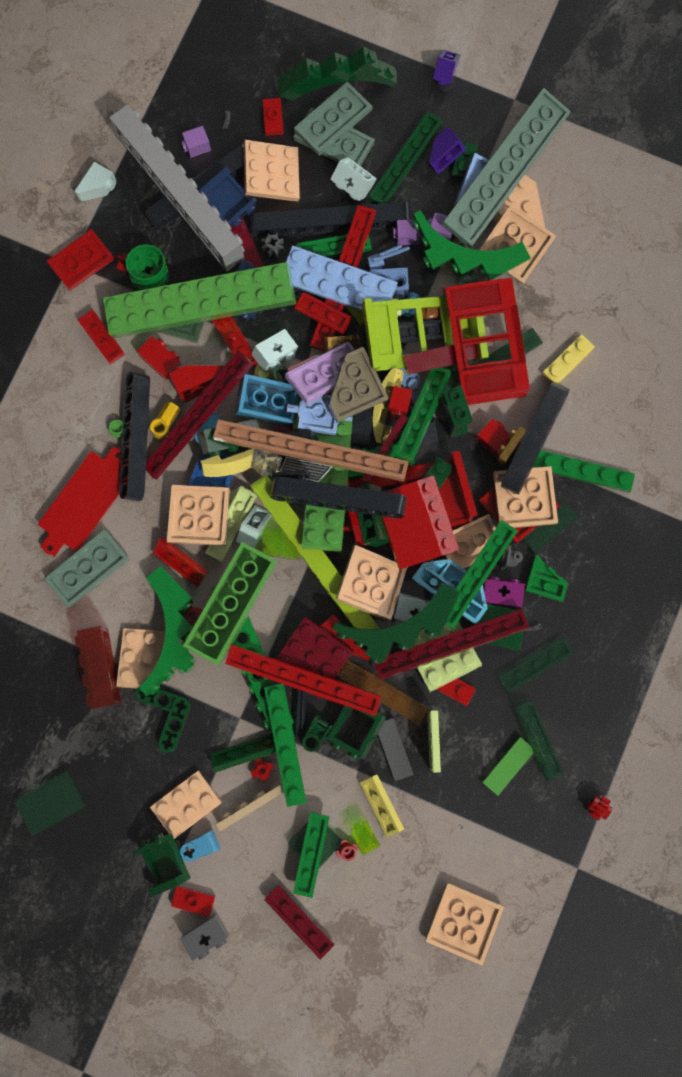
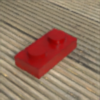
[436,679,476,706]

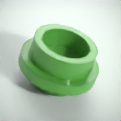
[108,419,123,438]

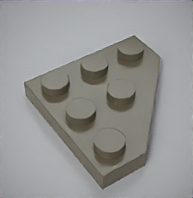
[328,347,389,423]

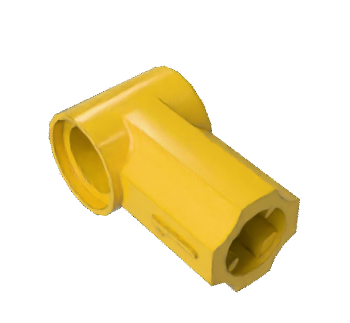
[150,401,182,440]

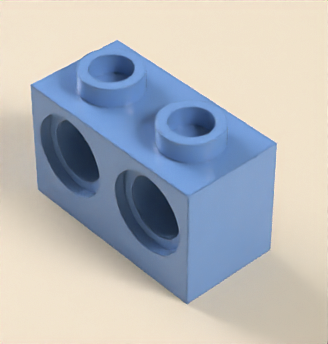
[370,268,409,298]

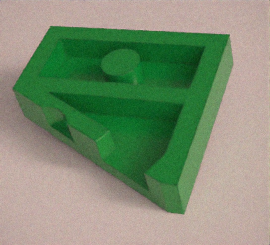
[525,555,568,602]

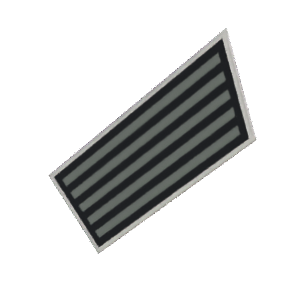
[280,457,333,482]

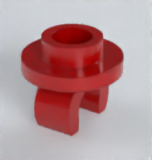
[117,253,128,273]

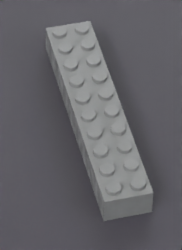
[109,104,245,272]

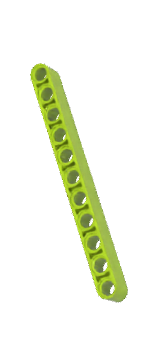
[250,474,380,629]

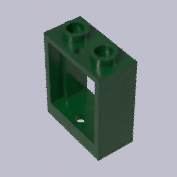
[327,706,387,760]

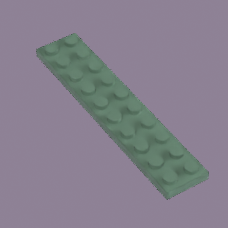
[442,88,571,248]

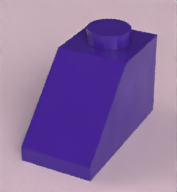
[433,50,461,85]
[429,127,467,174]

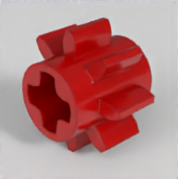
[587,795,613,821]

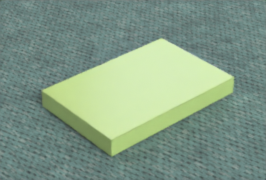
[427,711,441,773]

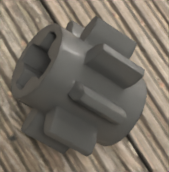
[262,233,284,257]

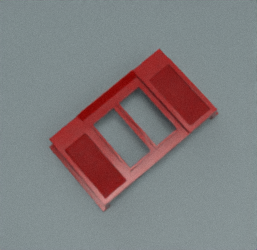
[442,278,530,406]
[347,451,477,547]

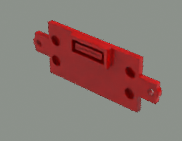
[37,447,121,557]

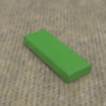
[482,737,535,796]

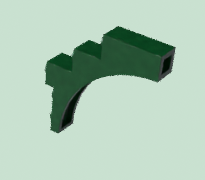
[277,47,398,101]
[333,583,461,664]

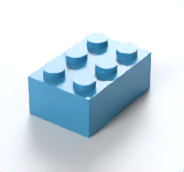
[234,374,299,427]

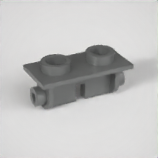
[499,545,523,570]

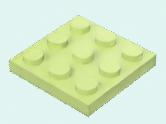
[415,621,482,692]

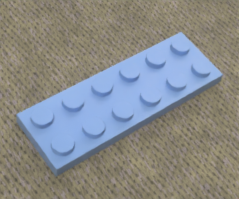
[286,246,398,311]

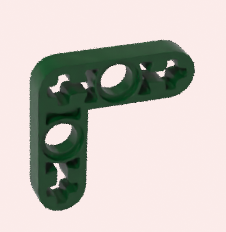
[135,687,191,753]

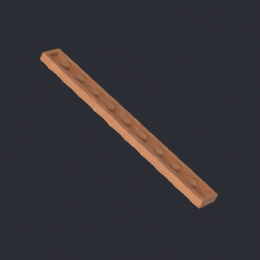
[213,420,409,482]

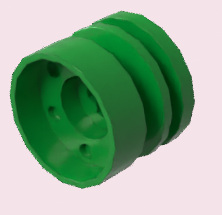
[126,244,169,291]

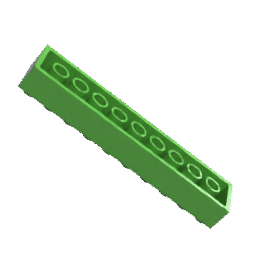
[103,262,296,338]

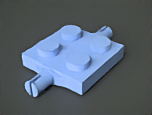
[287,394,352,435]

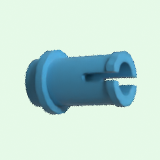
[401,292,420,318]

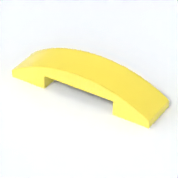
[373,368,404,444]
[201,449,272,477]

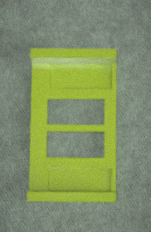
[362,296,489,371]

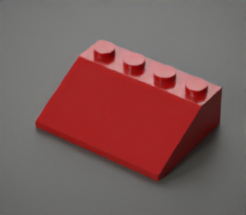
[381,476,459,570]

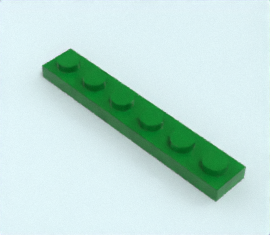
[394,368,451,462]
[533,450,635,493]
[446,520,518,629]
[264,684,307,807]

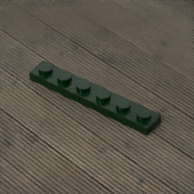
[368,111,443,204]

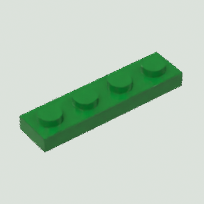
[296,234,371,258]
[293,812,330,898]

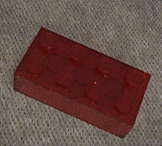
[75,626,122,710]

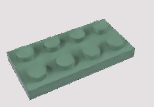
[294,82,372,156]
[294,107,375,166]
[44,529,130,608]

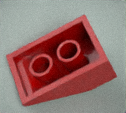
[169,365,225,404]

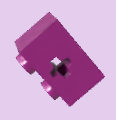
[483,577,525,609]

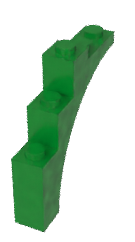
[412,210,531,281]
[139,566,196,697]

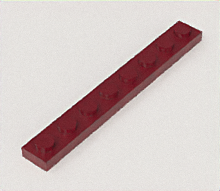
[146,351,253,480]
[374,609,530,680]

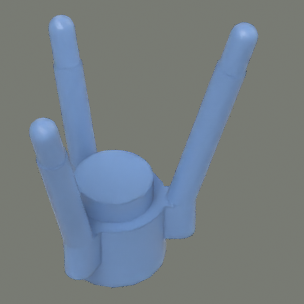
[367,244,410,270]

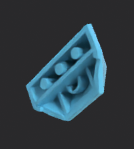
[412,559,487,624]

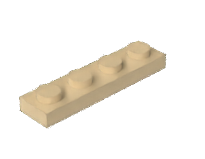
[216,780,284,831]

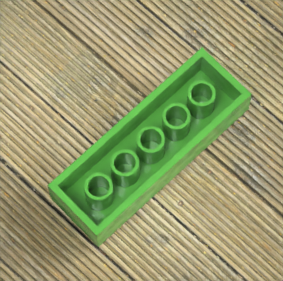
[183,542,278,666]

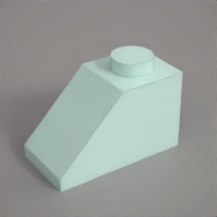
[75,162,116,201]
[236,505,271,548]

